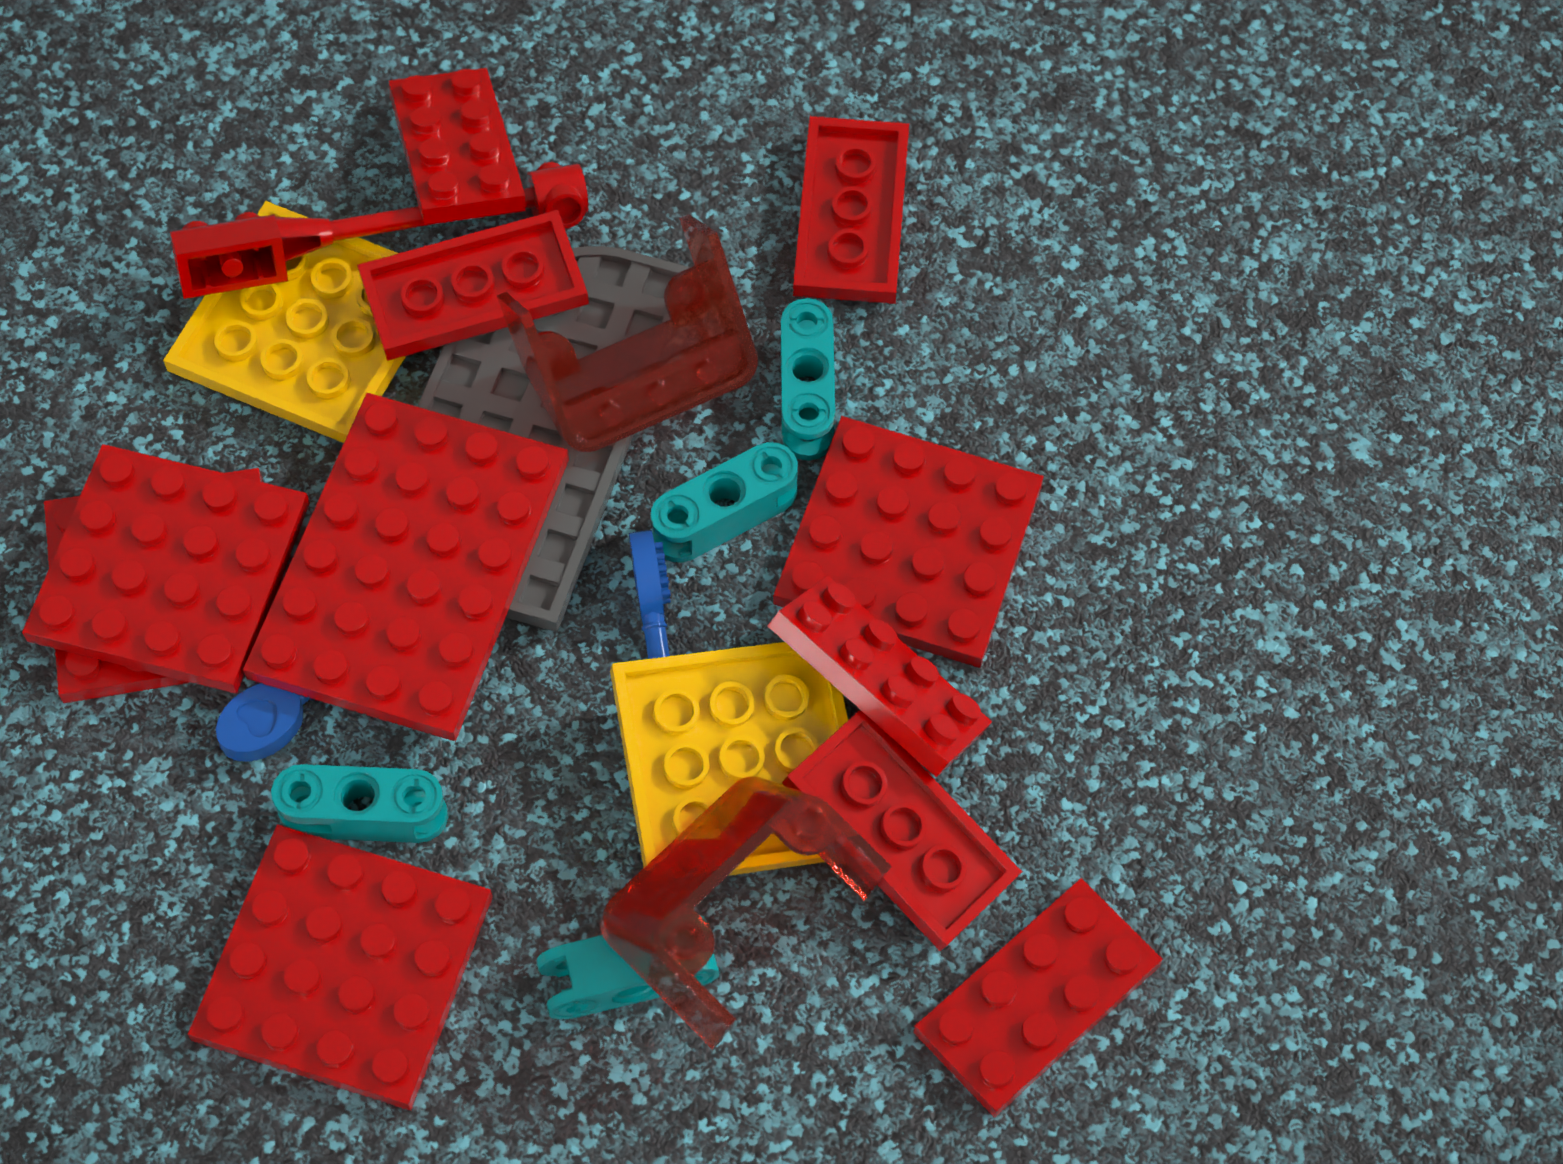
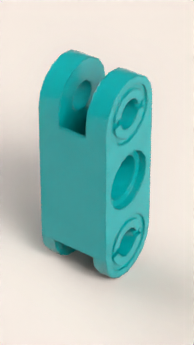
[780,298,835,461]
[651,442,798,563]
[271,764,448,843]
[536,915,720,1020]

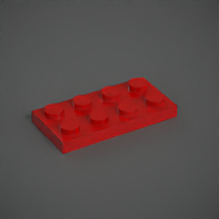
[389,68,526,225]
[793,116,909,304]
[357,210,589,361]
[768,575,992,778]
[781,710,1022,951]
[913,878,1163,1118]

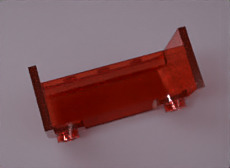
[497,214,758,452]
[600,776,892,1050]

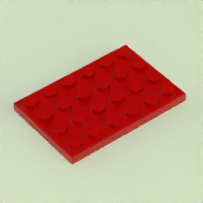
[243,392,569,742]

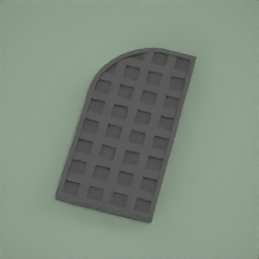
[417,246,694,632]

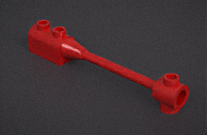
[170,162,588,299]

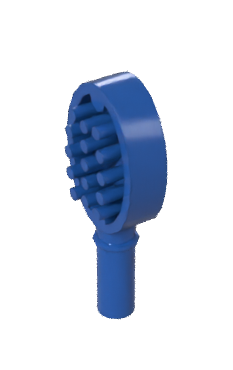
[629,530,671,659]
[216,683,313,762]

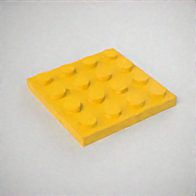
[163,201,406,443]
[610,642,851,887]

